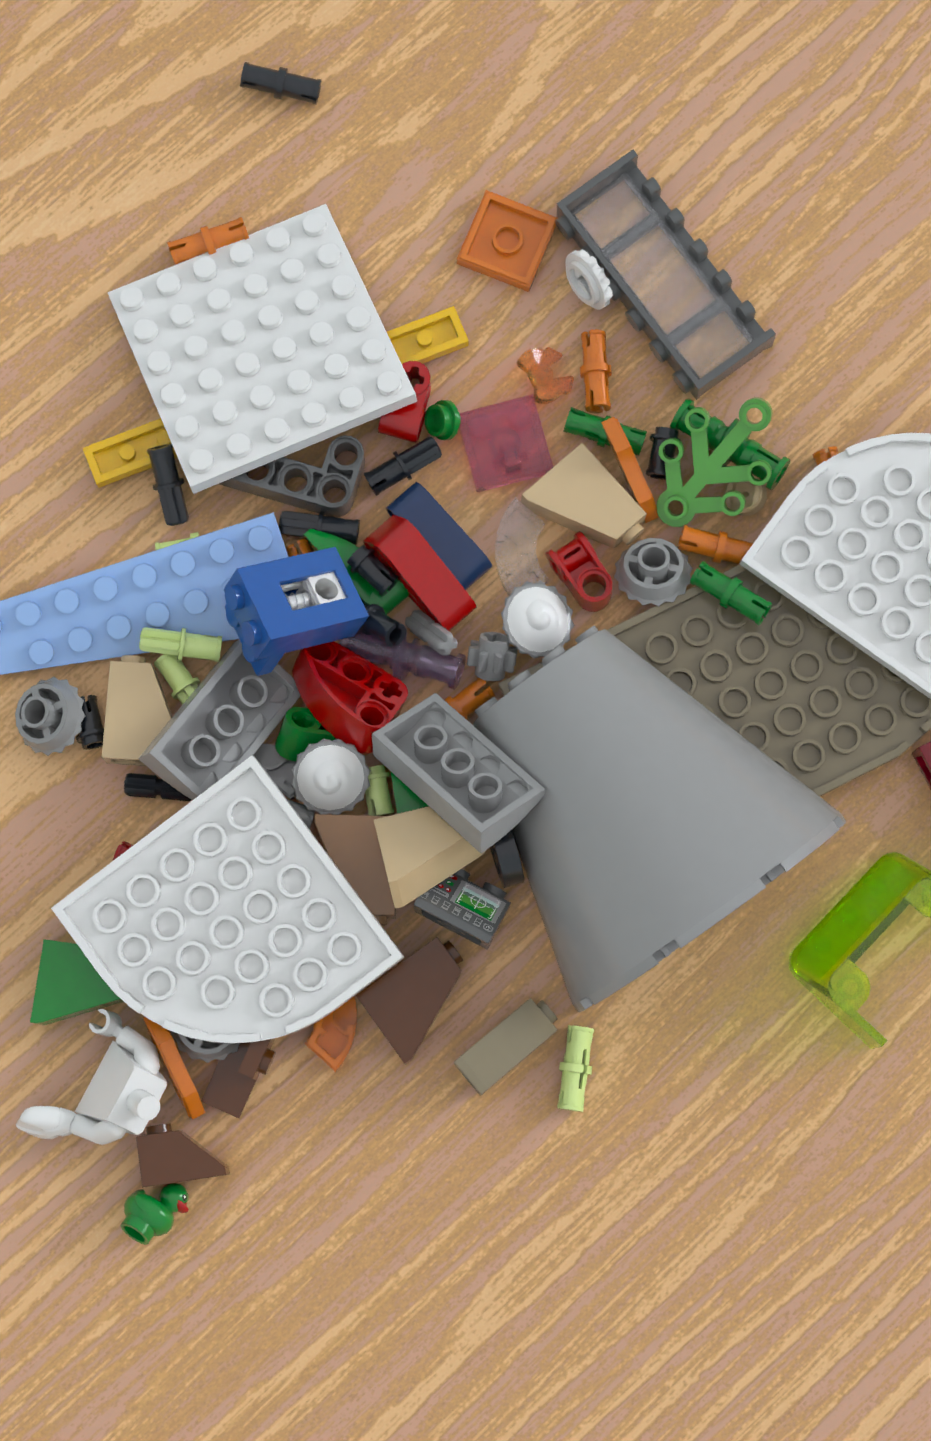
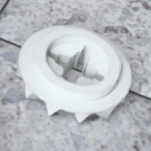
[565,249,613,310]

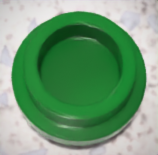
[425,400,461,440]

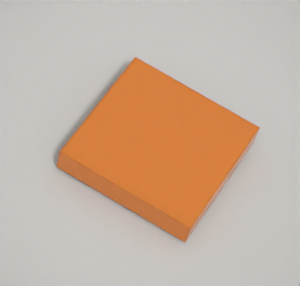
[457,190,558,292]

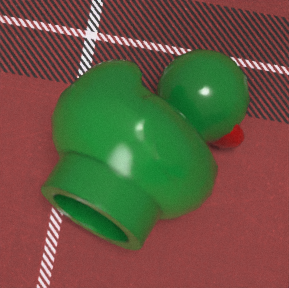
[120,1183,189,1245]

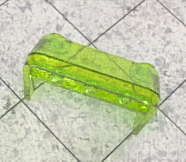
[789,852,931,1049]

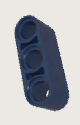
[386,482,493,590]

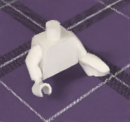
[16,1009,167,1145]

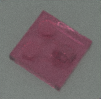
[459,394,553,493]

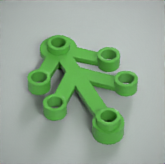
[656,397,773,527]

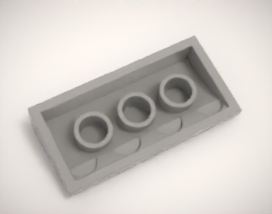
[138,639,301,800]
[372,693,545,854]

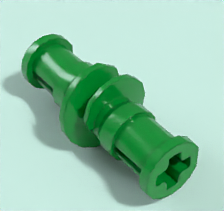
[670,398,791,491]

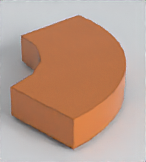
[601,417,658,523]
[305,996,357,1072]
[143,1016,205,1120]

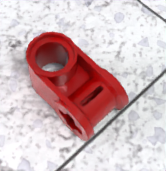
[378,361,431,443]
[545,531,612,612]

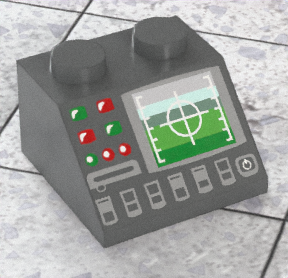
[414,869,511,950]

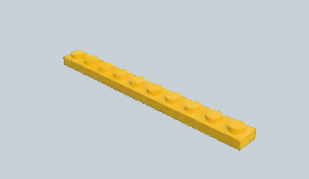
[82,306,469,488]

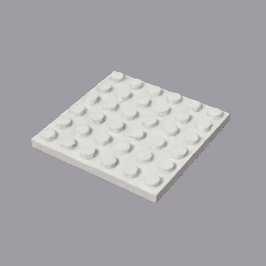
[108,204,417,494]

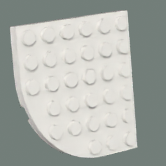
[739,433,931,699]
[51,755,404,1043]

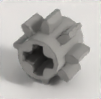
[467,632,518,681]

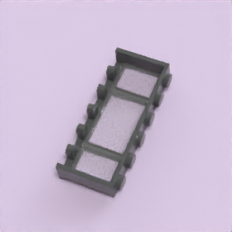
[555,149,776,400]

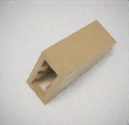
[521,443,647,549]
[102,655,172,766]
[374,806,485,909]

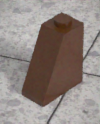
[356,937,463,1065]

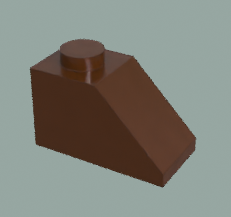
[136,1123,230,1188]

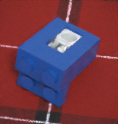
[223,547,369,676]

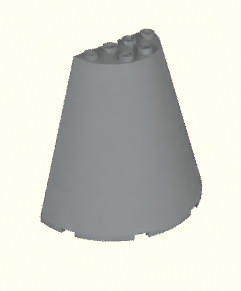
[473,626,846,1012]

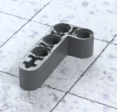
[219,435,365,517]

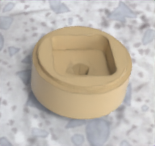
[725,476,767,516]

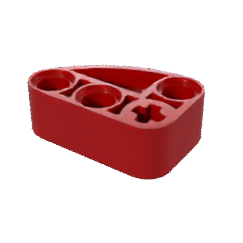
[363,515,477,631]
[292,641,408,754]

